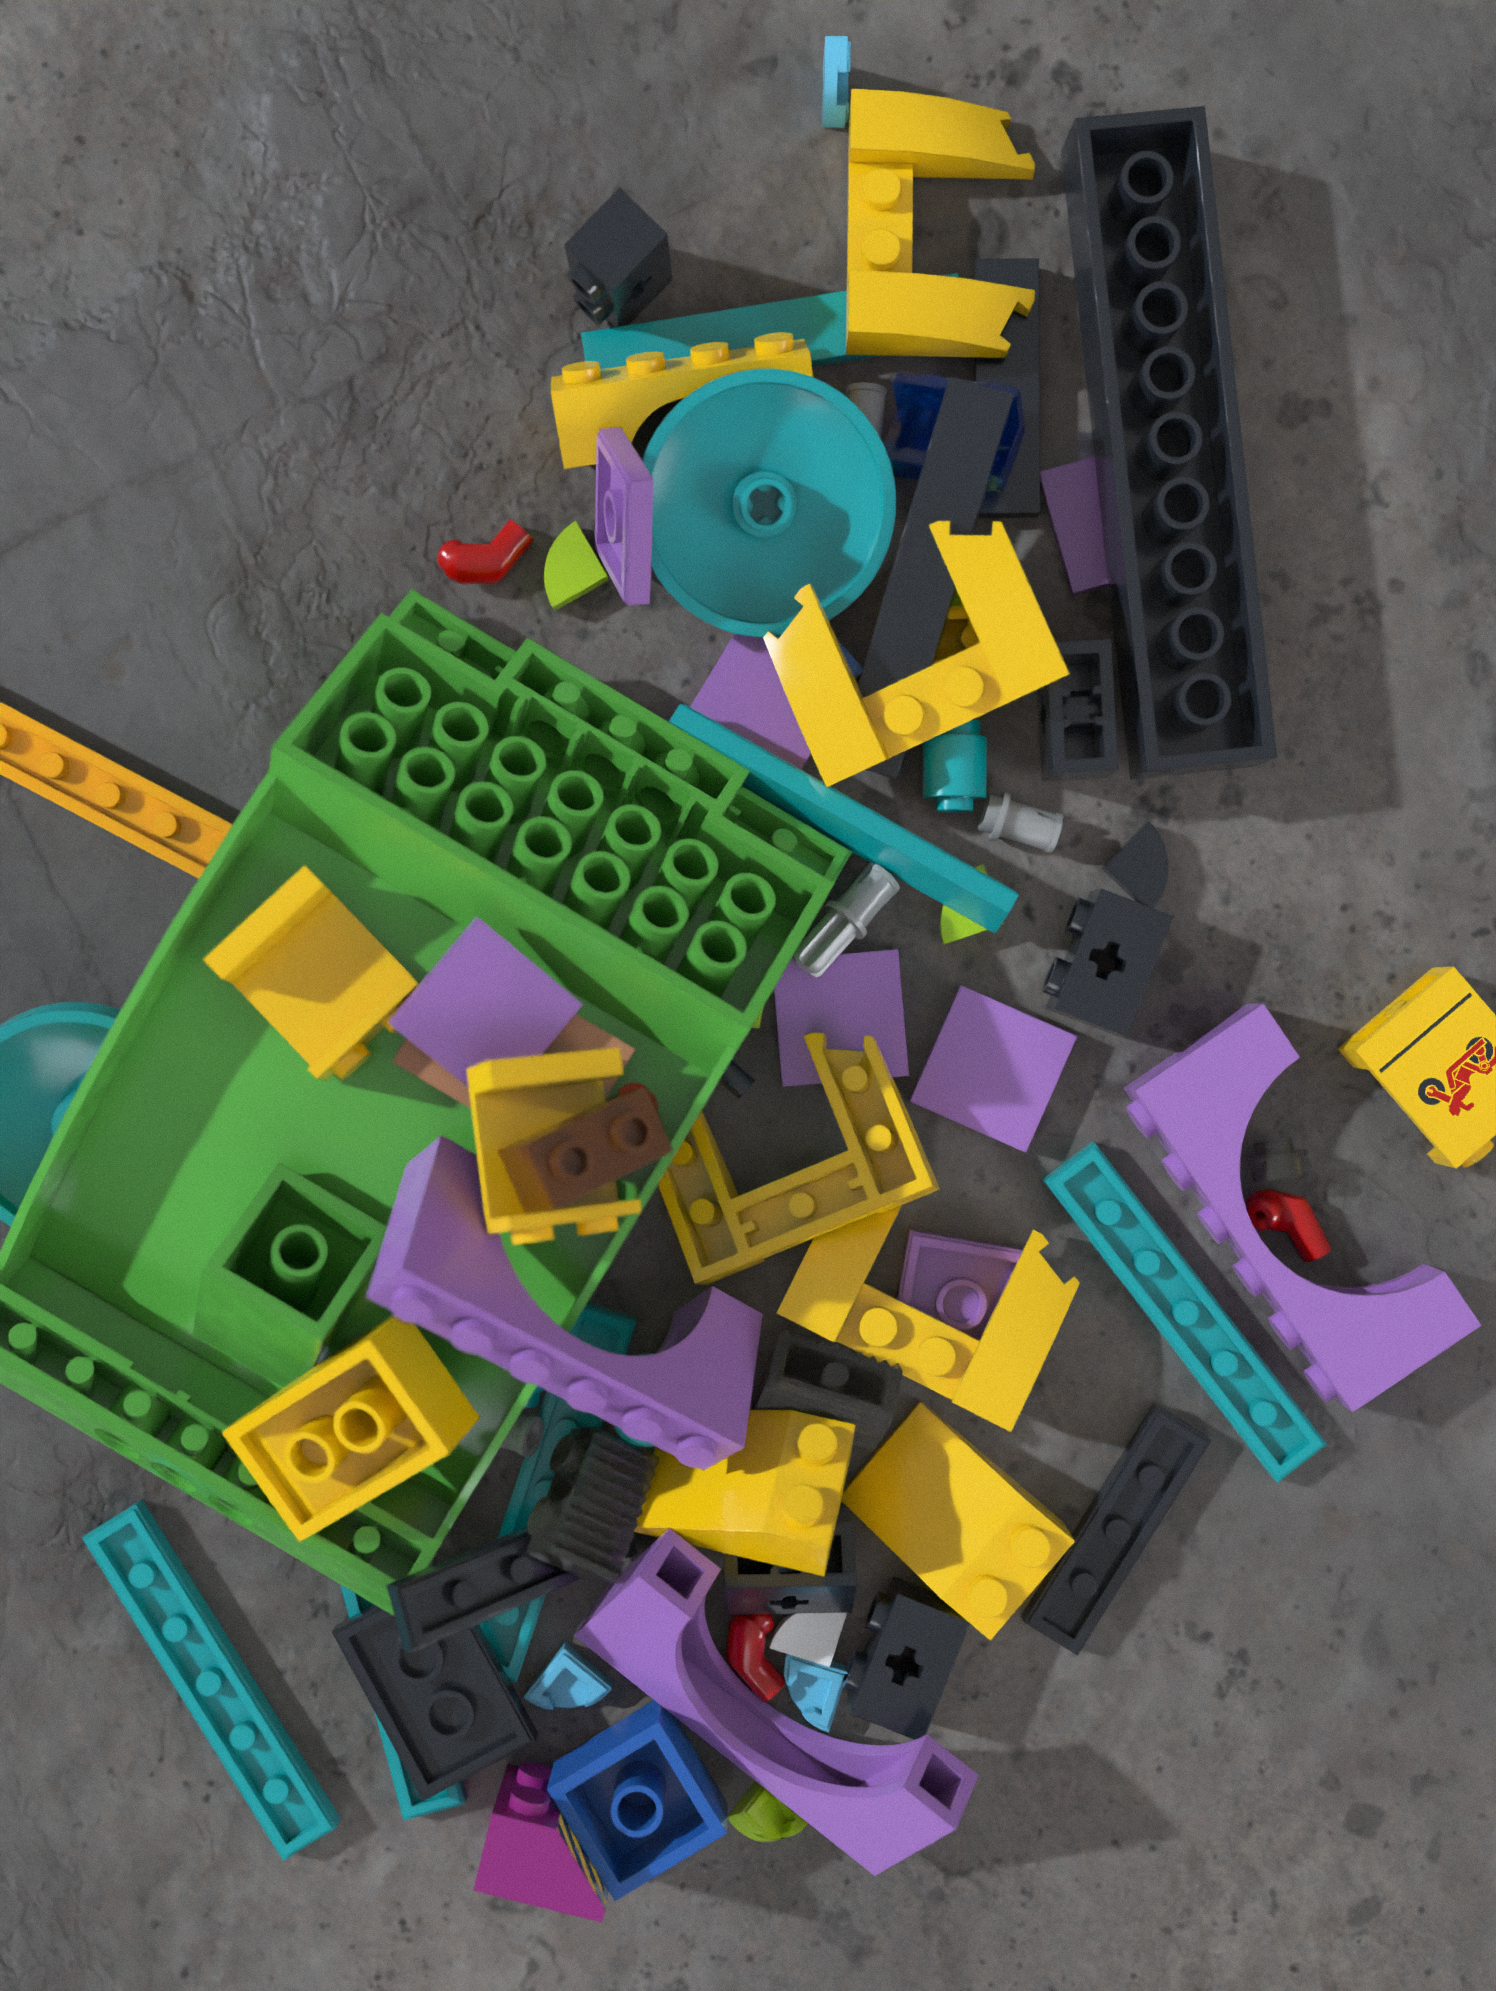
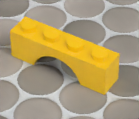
[550,332,813,469]

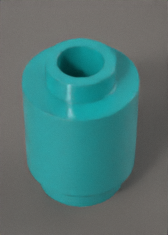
[922,719,987,813]

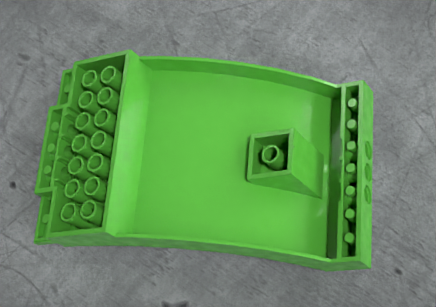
[0,589,852,1616]

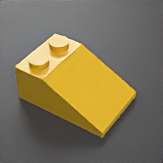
[222,1314,480,1542]
[841,1400,1075,1641]
[633,1410,855,1576]

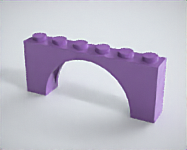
[1124,1003,1481,1412]
[366,1135,763,1471]
[574,1528,979,1876]

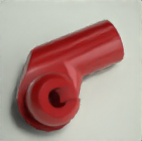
[437,519,534,584]
[1246,1188,1332,1262]
[726,1614,786,1702]

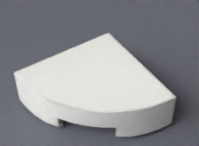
[769,1613,847,1667]

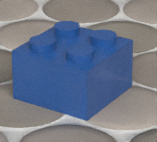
[547,1700,728,1901]

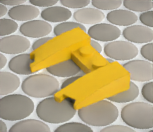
[846,89,1035,358]
[763,521,1070,787]
[658,1032,940,1285]
[777,1205,1080,1432]

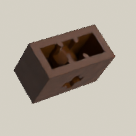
[498,1087,674,1214]

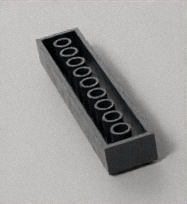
[1061,106,1277,780]

